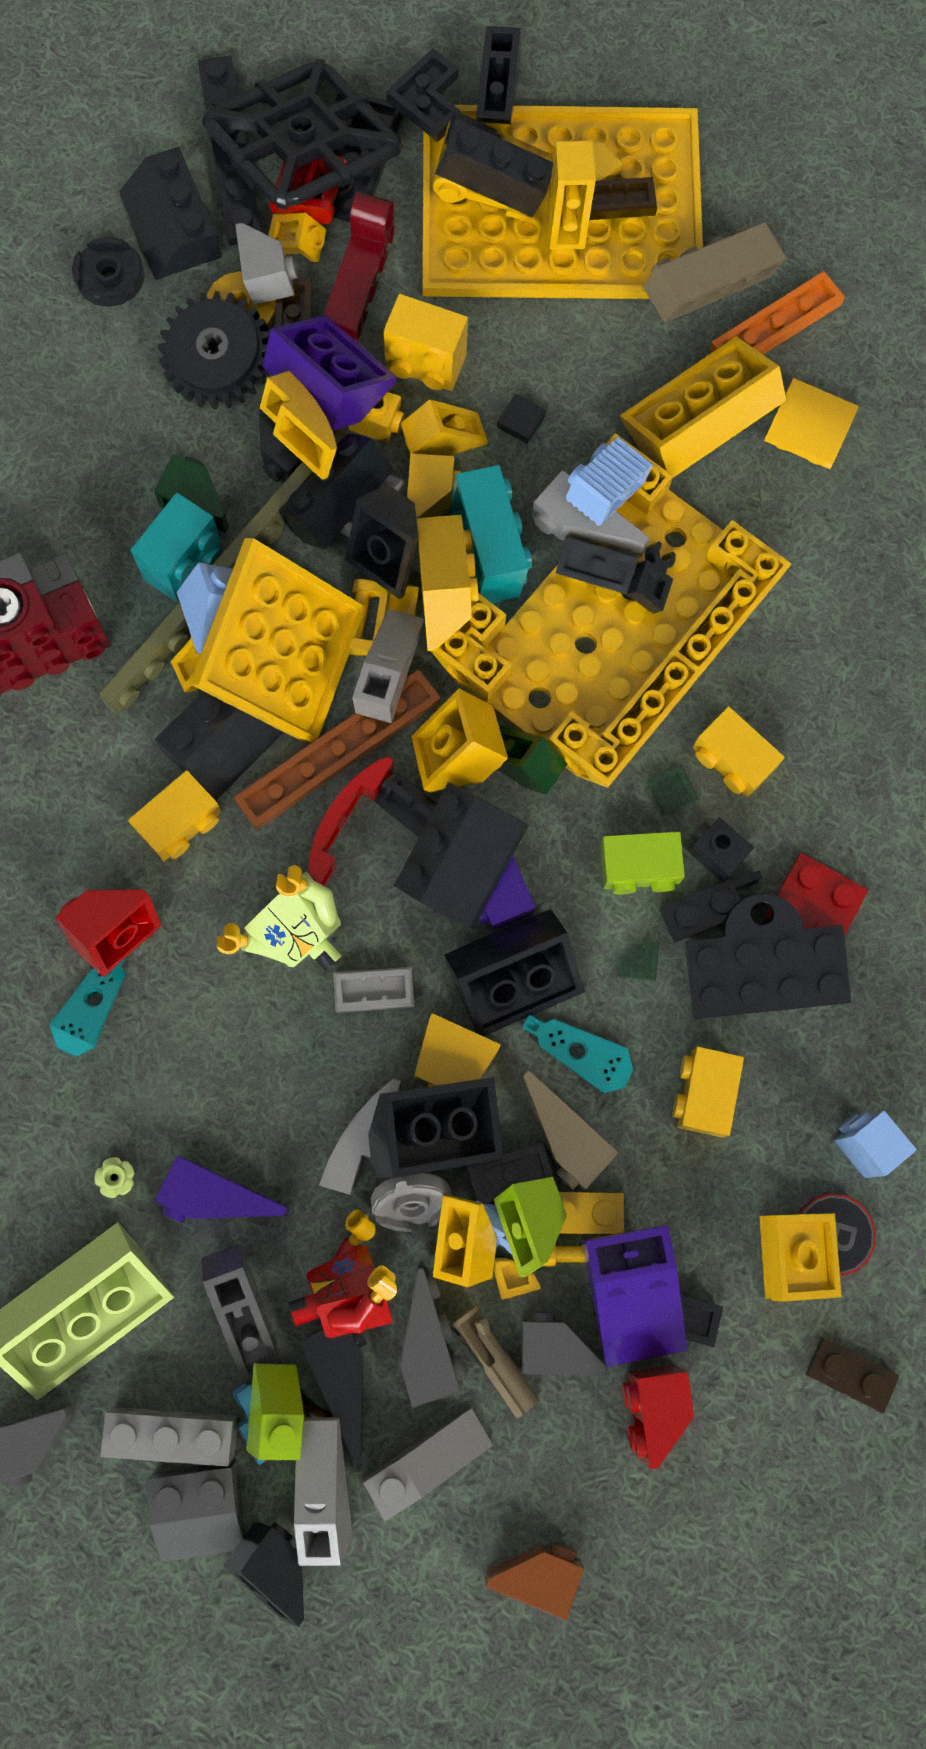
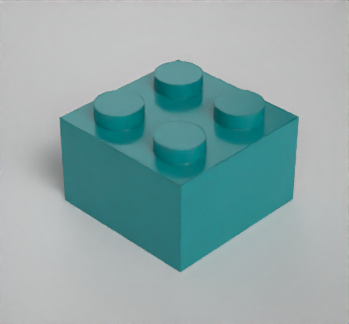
[130,492,223,603]

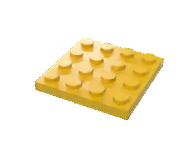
[190,538,366,744]

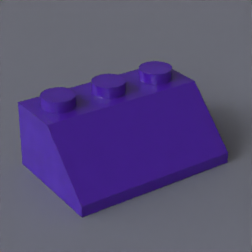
[263,315,397,431]

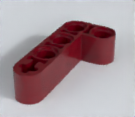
[324,192,395,343]

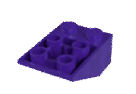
[581,1225,688,1367]

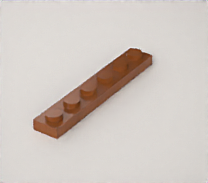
[233,669,441,831]

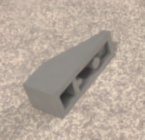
[532,470,650,558]
[363,1407,493,1521]

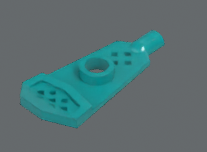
[49,957,126,1057]
[522,1015,634,1094]

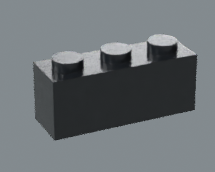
[280,433,393,550]

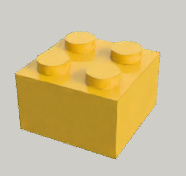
[384,294,468,391]

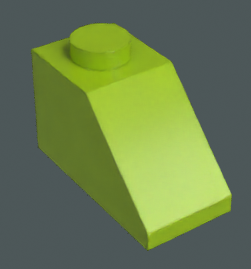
[493,1177,567,1278]
[246,1363,304,1460]

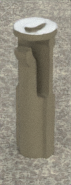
[450,1304,539,1418]

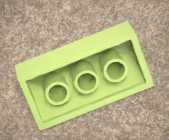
[0,1222,174,1401]

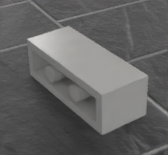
[100,1407,238,1466]

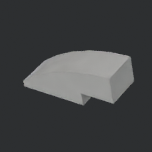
[319,1079,401,1195]

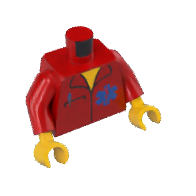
[288,1209,397,1338]

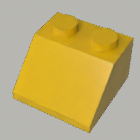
[411,688,508,792]

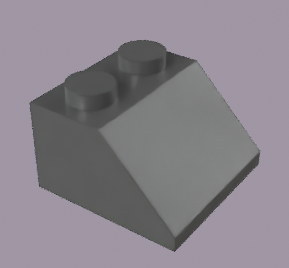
[146,1460,245,1562]

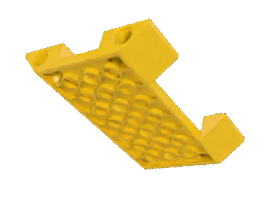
[431,433,791,788]

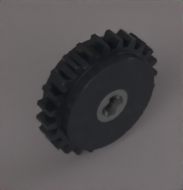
[158,291,270,410]

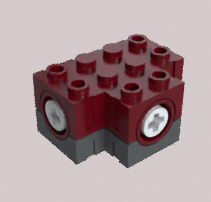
[0,552,111,694]

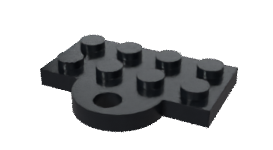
[685,894,852,1019]

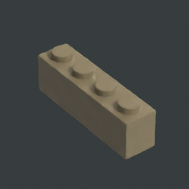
[643,222,787,323]

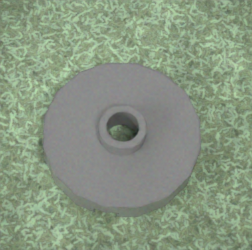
[371,1173,451,1232]

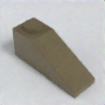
[521,1070,619,1190]

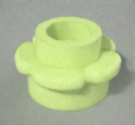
[94,1157,135,1198]

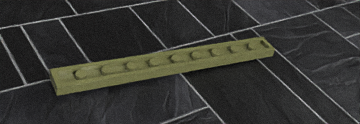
[99,427,350,715]

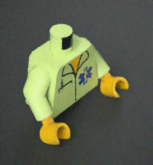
[217,865,342,971]

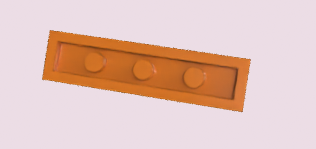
[709,271,845,355]

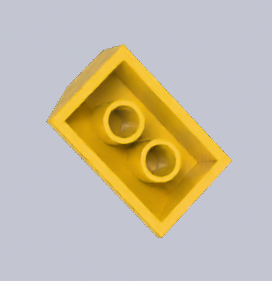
[416,515,478,651]

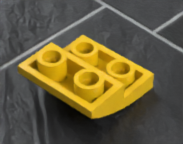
[764,378,859,469]

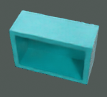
[450,465,532,603]

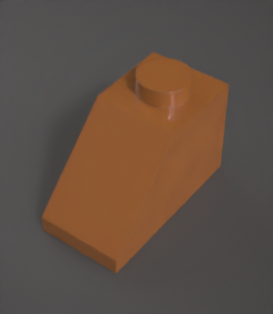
[485,1542,584,1621]

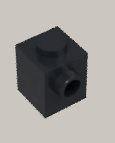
[689,817,755,882]

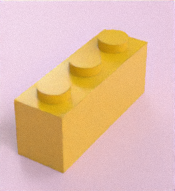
[547,139,596,250]

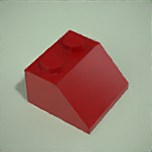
[55,889,161,978]

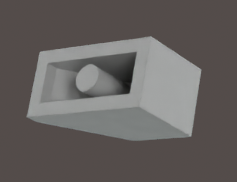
[235,223,298,305]

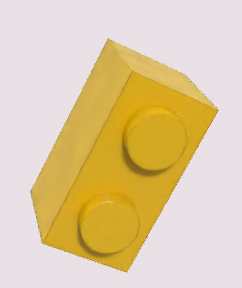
[692,706,785,798]
[128,770,222,862]
[672,1046,744,1138]

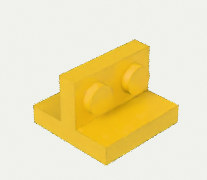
[759,1213,842,1302]

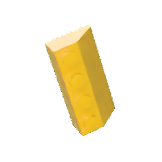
[620,336,786,478]

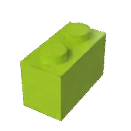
[600,832,685,895]

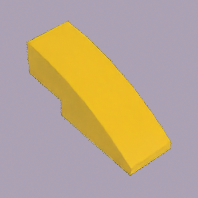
[260,371,337,480]

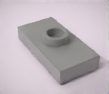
[333,967,414,1013]

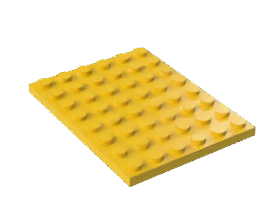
[423,105,703,299]

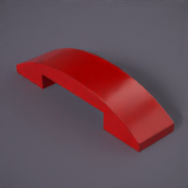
[308,757,394,886]

